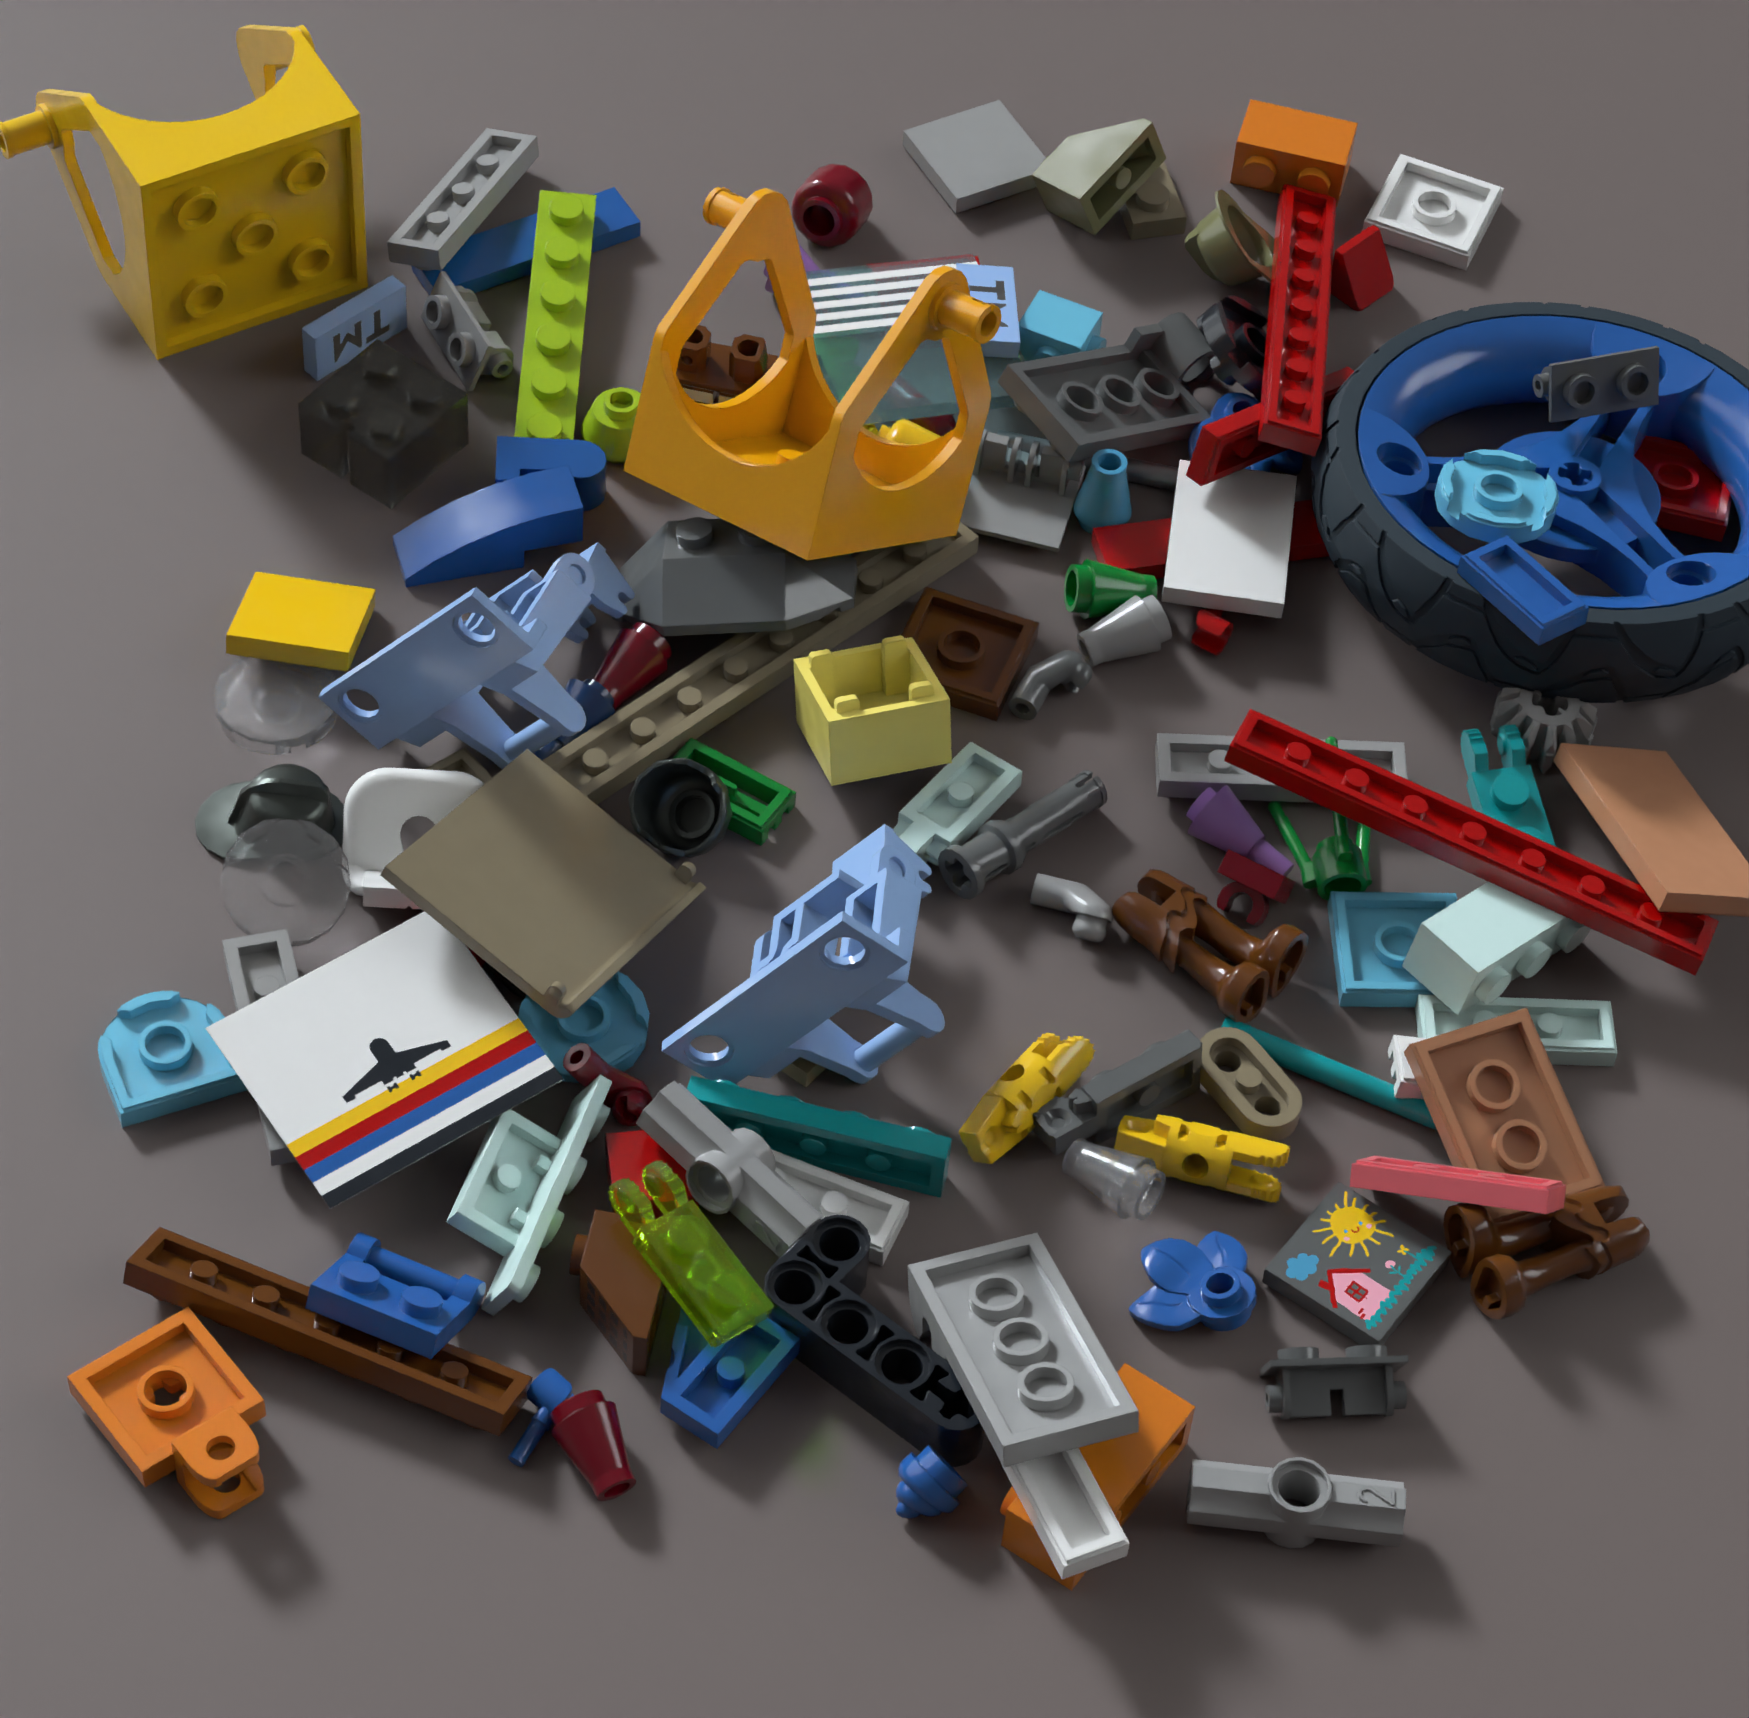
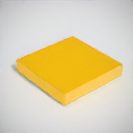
[226,572,376,672]

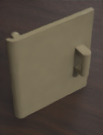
[380,749,707,1018]

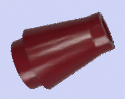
[593,622,672,710]
[551,1390,636,1501]

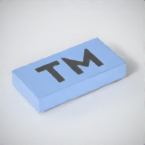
[955,263,1021,358]
[302,275,407,381]

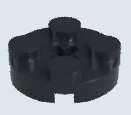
[1196,295,1268,402]

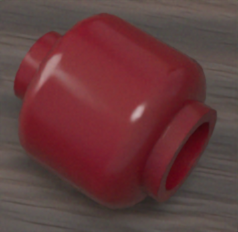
[791,164,873,247]

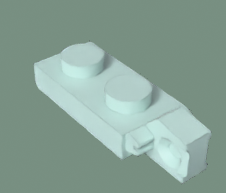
[894,742,1023,866]

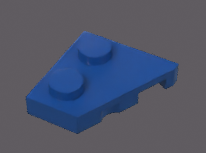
[660,1270,800,1449]

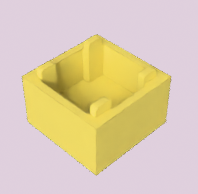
[793,635,952,786]

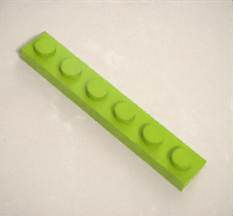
[514,190,597,440]

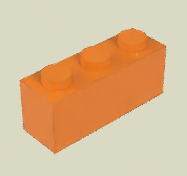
[1000,1363,1195,1591]

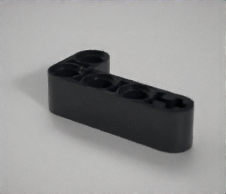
[762,1214,984,1467]

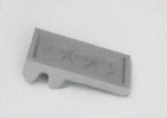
[908,1233,1139,1467]

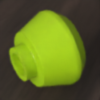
[581,387,641,464]

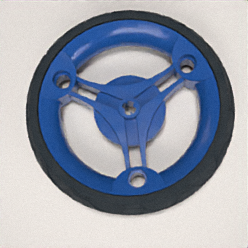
[1311,302,1749,703]

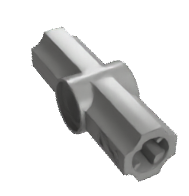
[636,1081,825,1258]
[1186,1457,1406,1549]

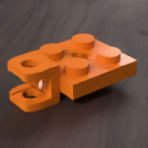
[67,1307,266,1519]

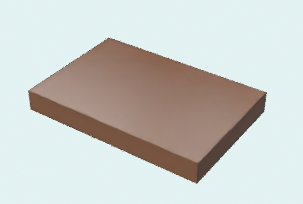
[1404,1008,1605,1223]

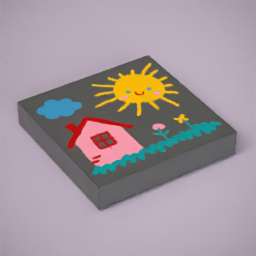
[1262,1181,1452,1345]

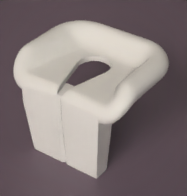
[342,768,484,909]

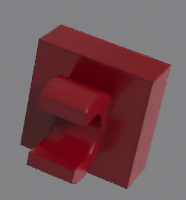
[1217,849,1296,927]

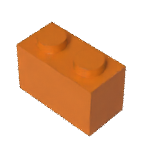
[1230,99,1358,207]

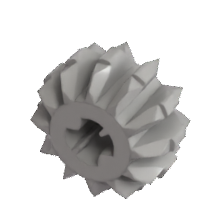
[1490,688,1597,774]

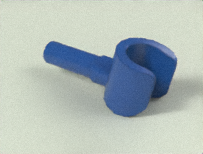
[508,1368,574,1467]

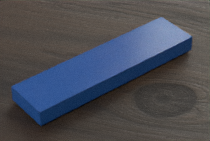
[412,187,641,295]

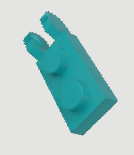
[1460,724,1556,847]

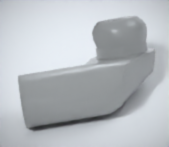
[1030,873,1113,942]

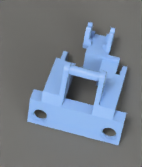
[318,542,635,769]
[661,824,945,1084]

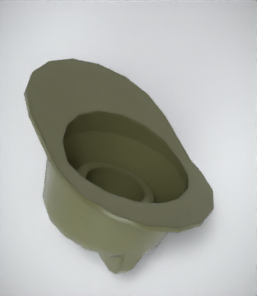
[1185,189,1274,286]

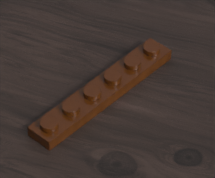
[123,1227,533,1436]

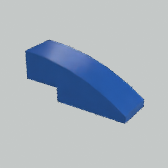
[393,465,583,587]

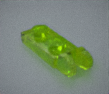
[608,1160,774,1348]

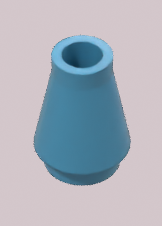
[1073,449,1132,534]

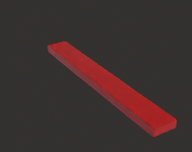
[1258,184,1337,456]
[1224,709,1719,976]

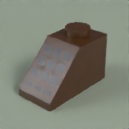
[569,1209,676,1376]

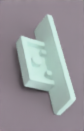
[446,1074,612,1316]

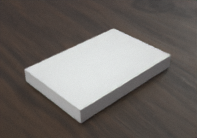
[1161,460,1297,618]

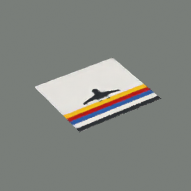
[205,911,564,1209]

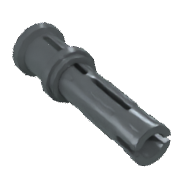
[938,770,1108,900]

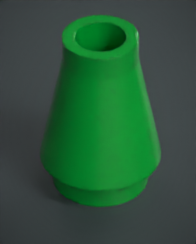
[1064,559,1157,619]

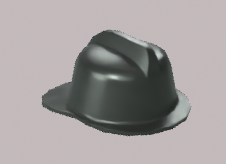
[195,764,344,863]

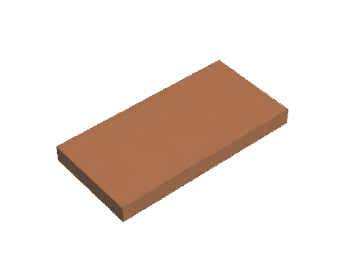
[1553,743,1749,917]

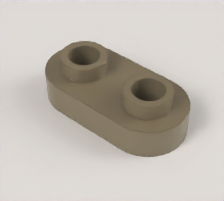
[1200,1027,1302,1141]

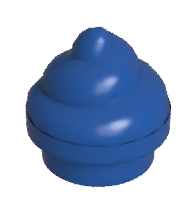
[896,1445,968,1519]

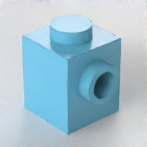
[1012,290,1107,364]

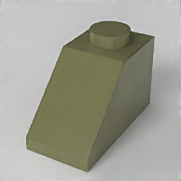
[1032,118,1167,235]

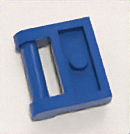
[305,1232,486,1359]

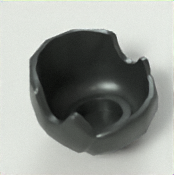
[628,758,732,858]

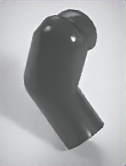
[1009,650,1092,720]

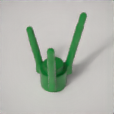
[1268,736,1372,901]

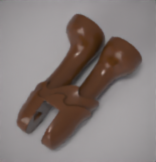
[1112,869,1309,1023]
[1443,1185,1650,1320]

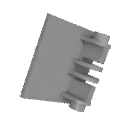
[960,429,1086,552]

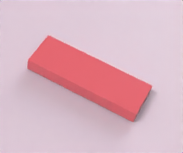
[1350,1156,1566,1214]

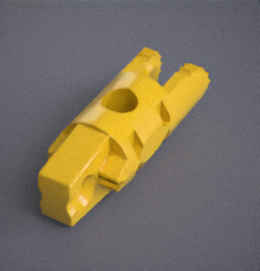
[959,1033,1095,1164]
[1113,1114,1290,1203]

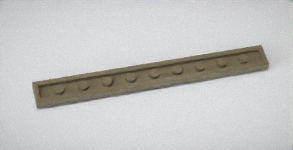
[542,521,979,805]

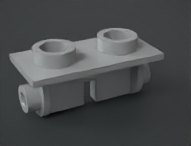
[421,271,514,391]

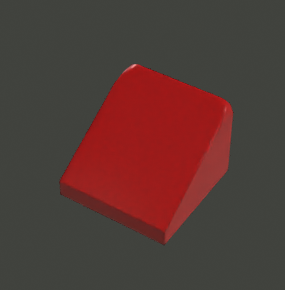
[1331,225,1394,311]

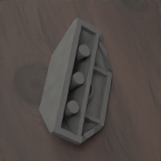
[612,517,858,636]

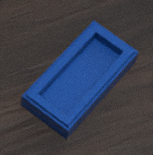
[1457,535,1589,646]

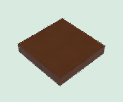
[901,587,1039,721]

